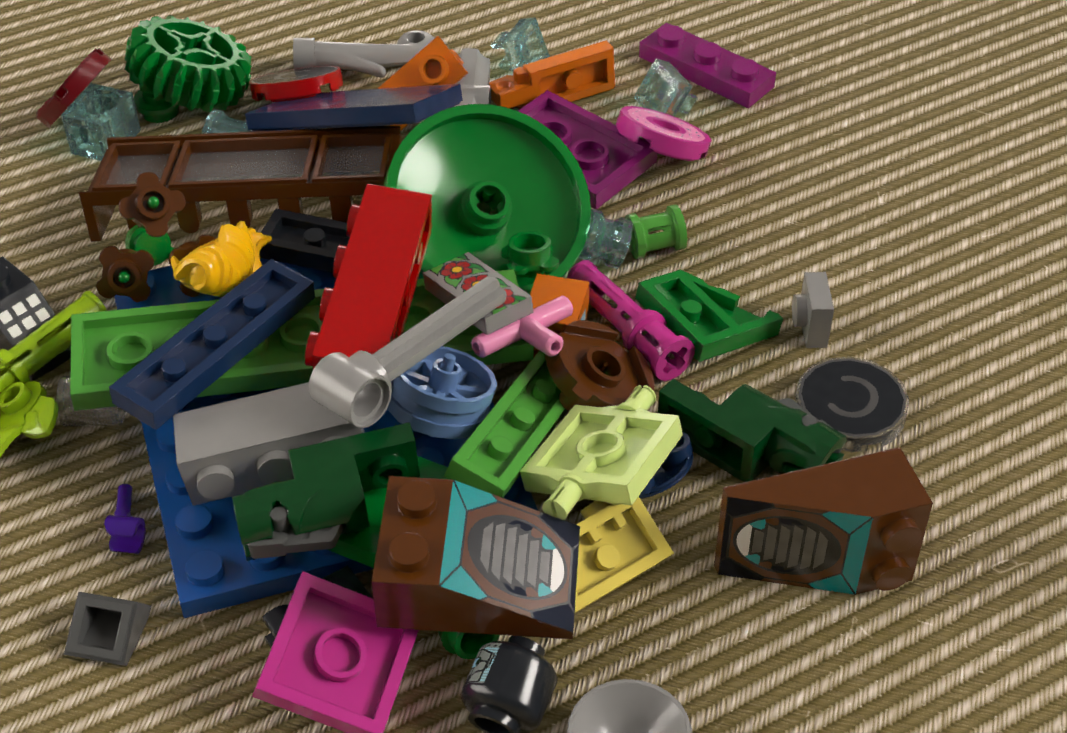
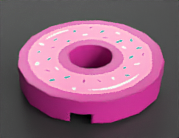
[616,106,712,161]

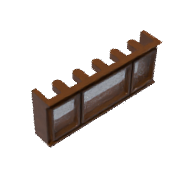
[79,126,402,242]

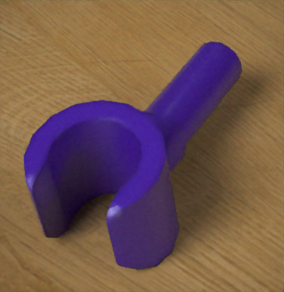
[104,484,146,554]

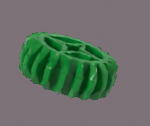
[124,15,252,112]

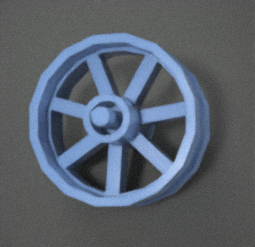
[387,346,497,439]

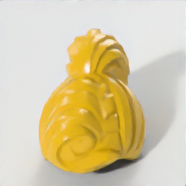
[171,221,272,297]

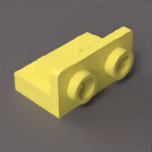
[575,497,674,614]

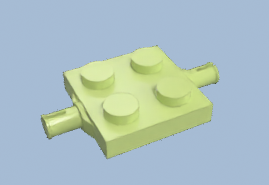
[520,385,683,520]

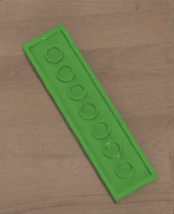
[70,269,534,411]

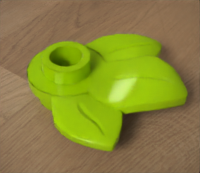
[0,381,59,458]

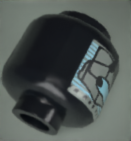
[461,636,558,733]

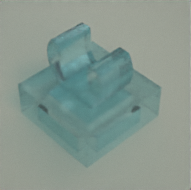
[491,17,550,72]
[633,59,698,117]

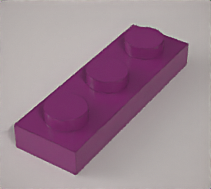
[639,22,776,109]

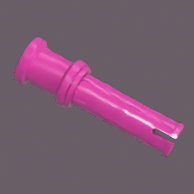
[567,260,695,381]

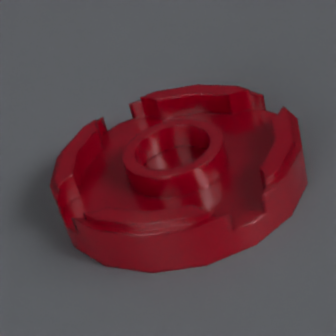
[36,48,112,128]

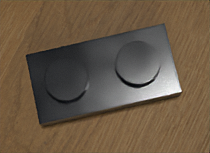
[259,209,350,273]

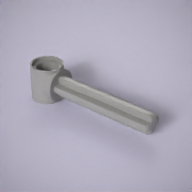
[308,276,507,428]

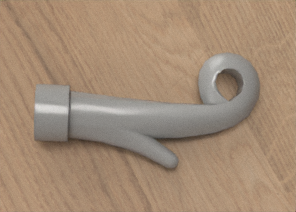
[293,30,435,78]

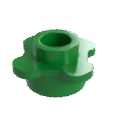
[501,231,559,278]

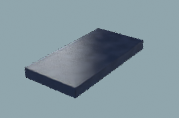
[245,84,463,132]

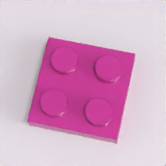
[252,571,419,733]

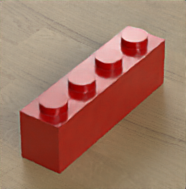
[305,184,432,369]

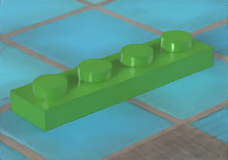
[443,350,567,498]

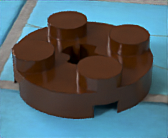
[544,320,655,411]

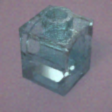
[61,83,141,161]

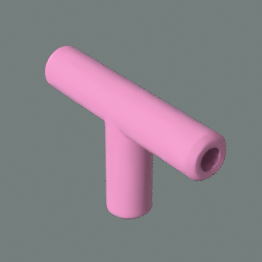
[471,296,573,358]

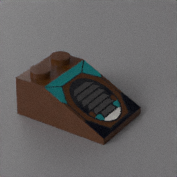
[714,447,933,595]
[372,476,580,639]

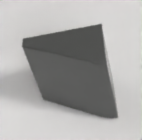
[64,591,151,666]

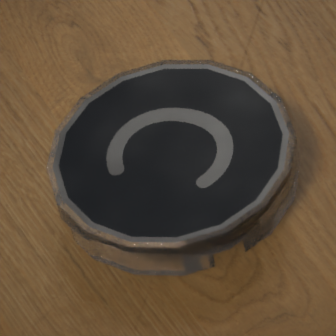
[795,357,909,452]

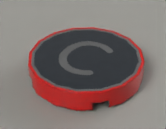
[249,66,343,102]

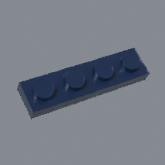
[109,259,315,430]

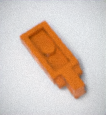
[489,40,615,110]

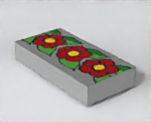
[423,252,533,335]

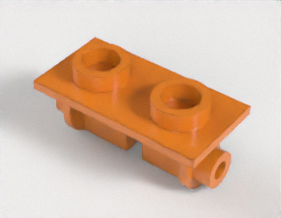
[377,36,468,131]

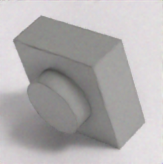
[792,272,834,348]

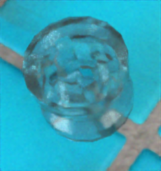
[578,209,633,269]

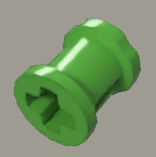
[625,204,688,259]

